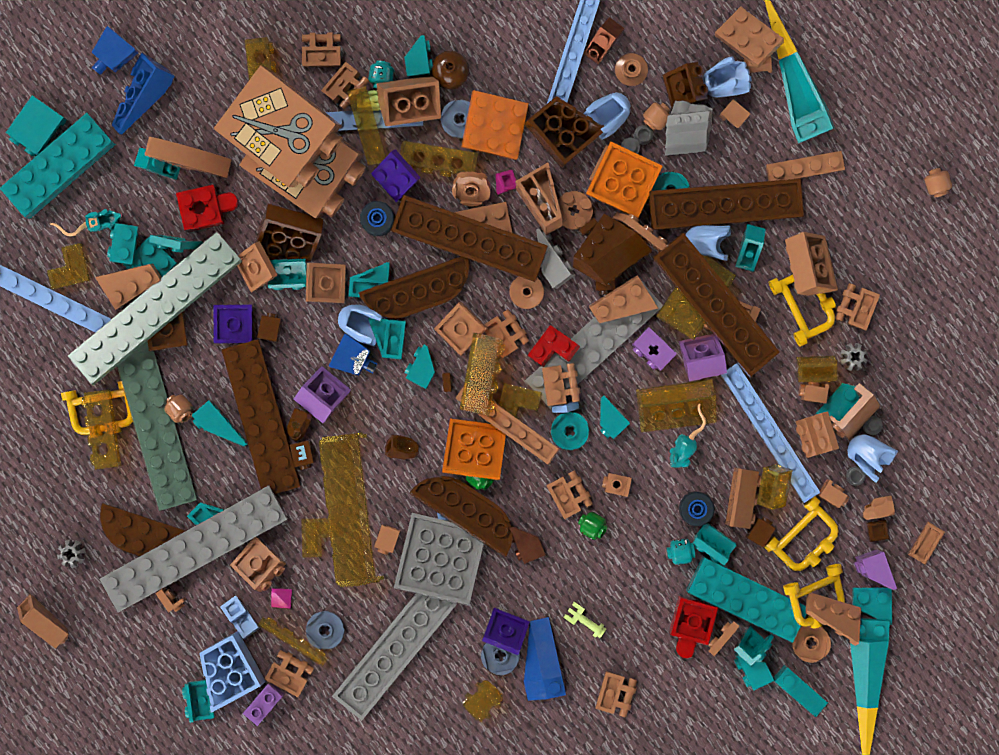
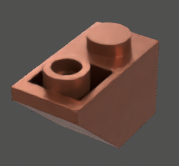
[583,17,625,65]
[510,526,545,564]

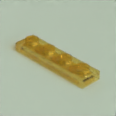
[347,86,386,166]
[258,617,327,667]

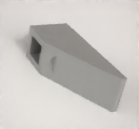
[536,228,575,289]

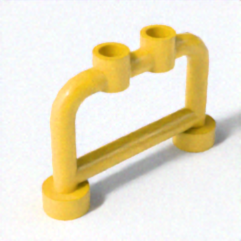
[768,275,836,347]
[61,381,133,438]
[765,496,839,571]
[783,564,845,628]

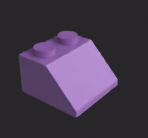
[679,334,727,381]
[293,366,351,423]
[854,550,897,590]

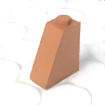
[17,594,69,649]

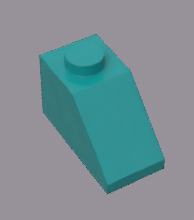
[735,224,766,272]
[599,395,630,439]

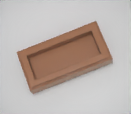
[908,522,945,565]

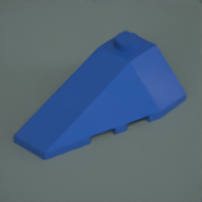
[112,53,175,135]
[524,617,566,701]

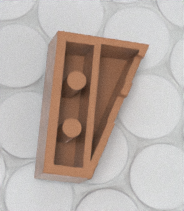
[515,163,562,235]

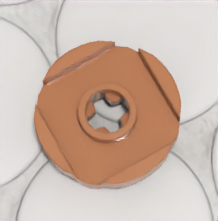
[452,172,491,206]
[558,191,593,230]
[791,626,831,663]

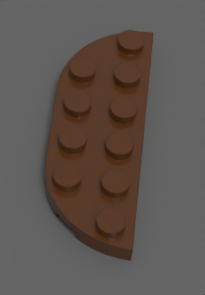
[358,256,469,318]
[409,476,513,557]
[100,503,187,556]

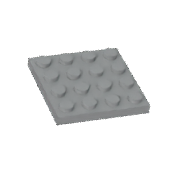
[394,513,484,606]

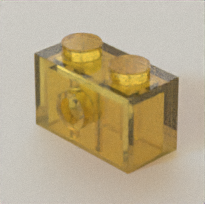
[796,356,837,383]
[757,465,793,510]

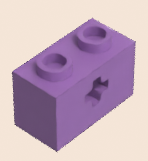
[632,327,677,371]
[243,682,285,726]

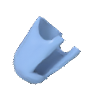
[703,57,752,98]
[584,92,631,139]
[686,225,731,261]
[338,305,387,346]
[847,435,898,483]

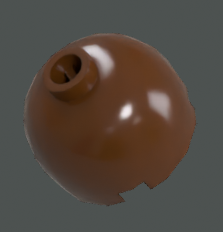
[431,51,469,89]

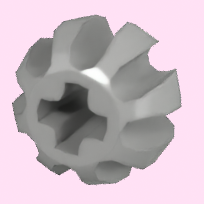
[840,343,868,371]
[57,539,86,568]

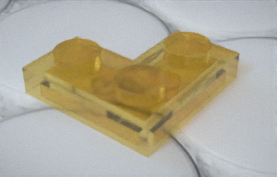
[47,243,90,290]
[499,383,542,418]
[301,518,341,558]

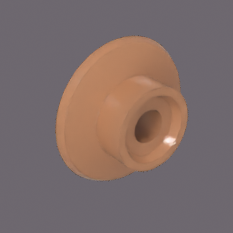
[615,53,648,86]
[510,277,544,309]

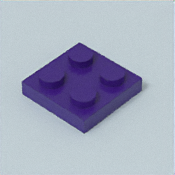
[371,149,420,202]
[213,305,253,344]
[482,608,530,655]

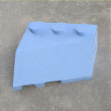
[200,631,266,713]

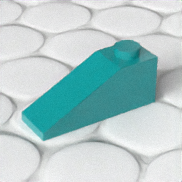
[192,400,248,446]
[773,665,828,717]

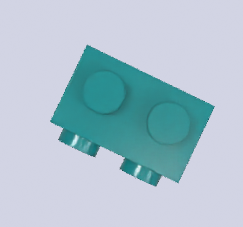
[107,223,139,265]
[268,259,307,290]
[693,523,736,565]
[734,626,774,666]
[182,680,215,723]

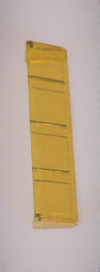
[319,433,384,587]

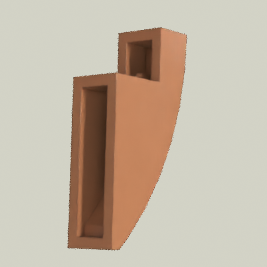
[145,137,231,178]

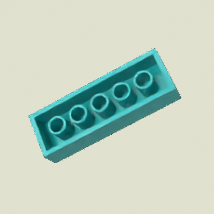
[0,113,116,219]
[686,556,807,643]

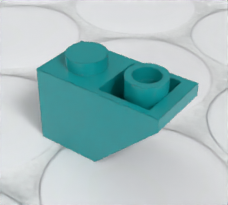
[404,35,433,79]
[134,148,181,180]
[404,344,435,389]
[734,653,774,691]

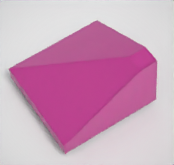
[496,170,516,195]
[271,588,292,608]

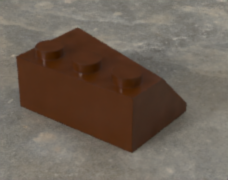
[524,96,604,168]
[255,204,324,261]
[573,214,652,286]

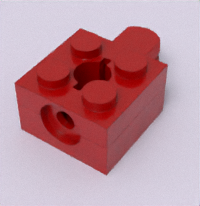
[176,185,238,232]
[669,596,718,658]

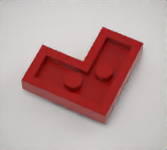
[528,325,580,367]

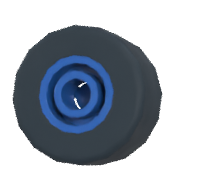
[360,201,395,236]
[679,491,715,526]

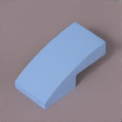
[220,596,260,639]

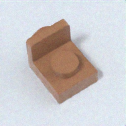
[155,587,187,612]

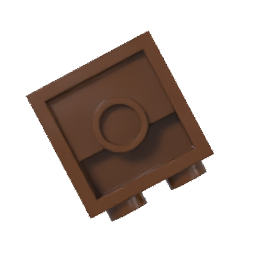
[663,62,708,109]
[148,311,188,351]

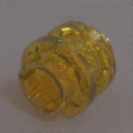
[463,680,503,722]

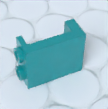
[6,95,67,157]

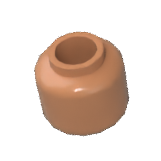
[643,102,671,131]
[924,168,952,197]
[164,395,193,423]

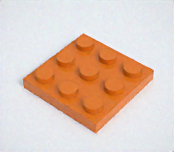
[461,90,529,160]
[586,141,662,218]
[442,418,506,480]

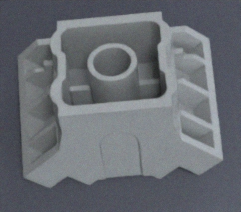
[665,101,713,155]

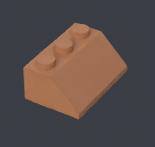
[377,76,441,127]
[785,232,838,296]
[725,468,761,529]

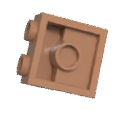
[795,411,839,458]
[230,537,286,592]

